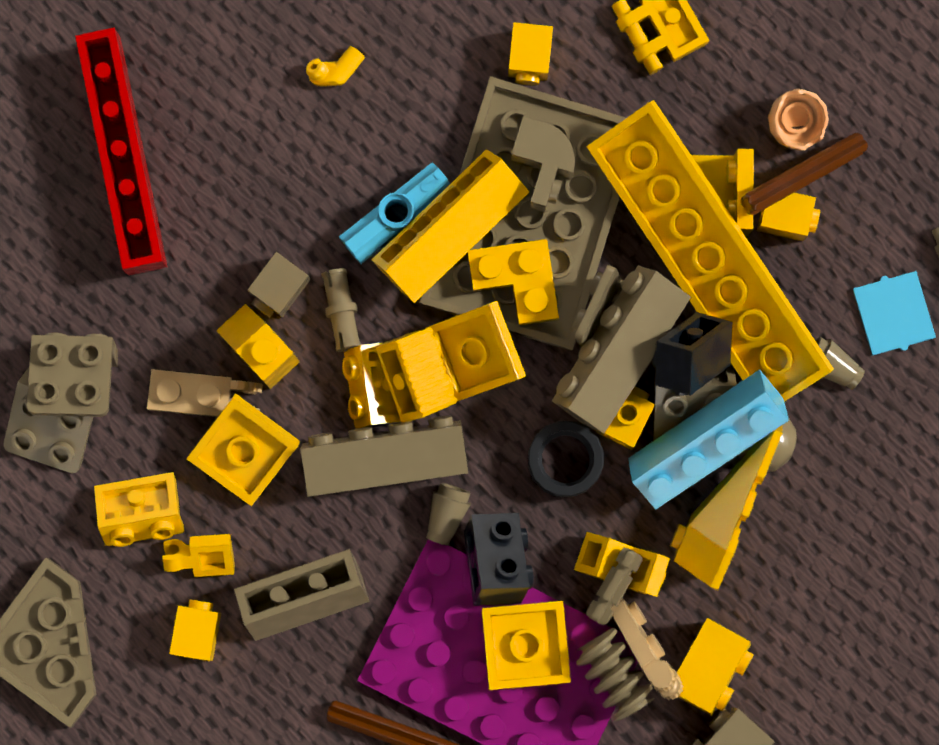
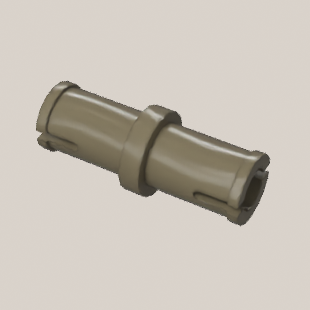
[321,268,361,352]

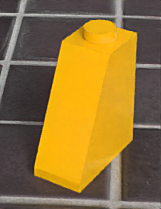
[216,304,299,389]

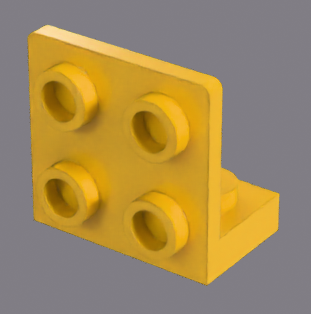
[691,149,754,236]

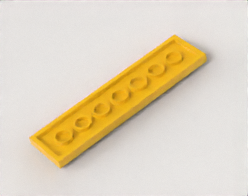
[586,100,834,402]

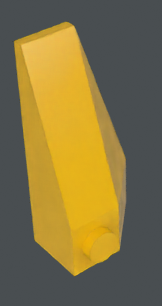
[670,426,782,590]

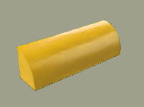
[371,149,529,303]

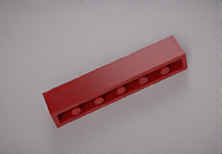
[75,27,168,275]

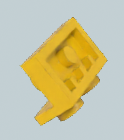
[342,343,413,428]
[94,472,184,547]

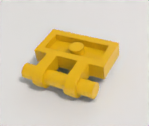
[611,0,709,75]

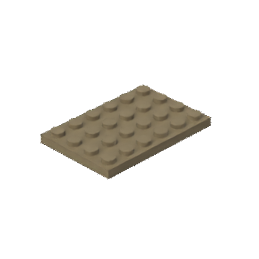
[419,76,626,351]

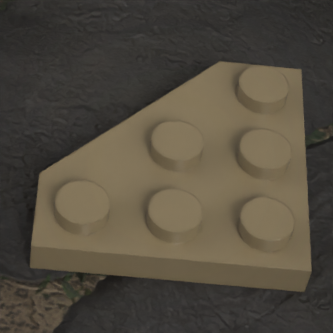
[0,558,97,728]

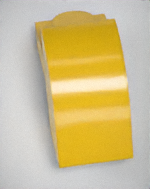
[574,532,670,597]

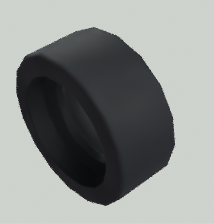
[528,421,604,497]

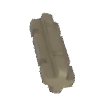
[586,547,643,625]

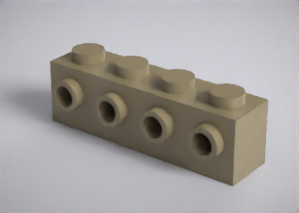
[552,266,691,433]
[300,415,468,497]

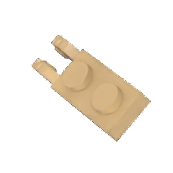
[147,369,263,417]
[611,598,684,700]

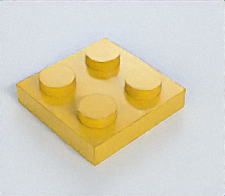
[425,301,526,401]
[187,393,300,506]
[482,601,571,690]

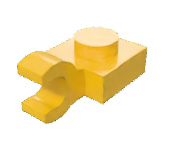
[162,534,235,577]

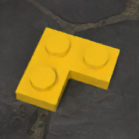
[468,239,559,325]

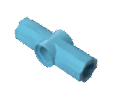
[339,162,450,264]

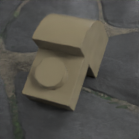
[511,116,575,212]

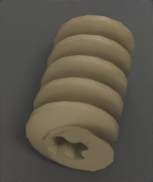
[576,628,655,722]

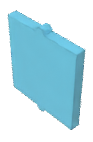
[853,271,936,356]

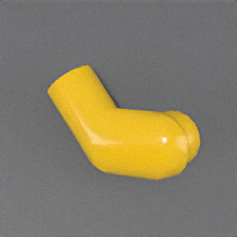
[306,46,365,87]

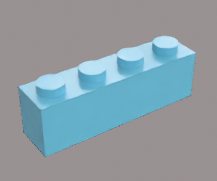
[628,369,789,509]

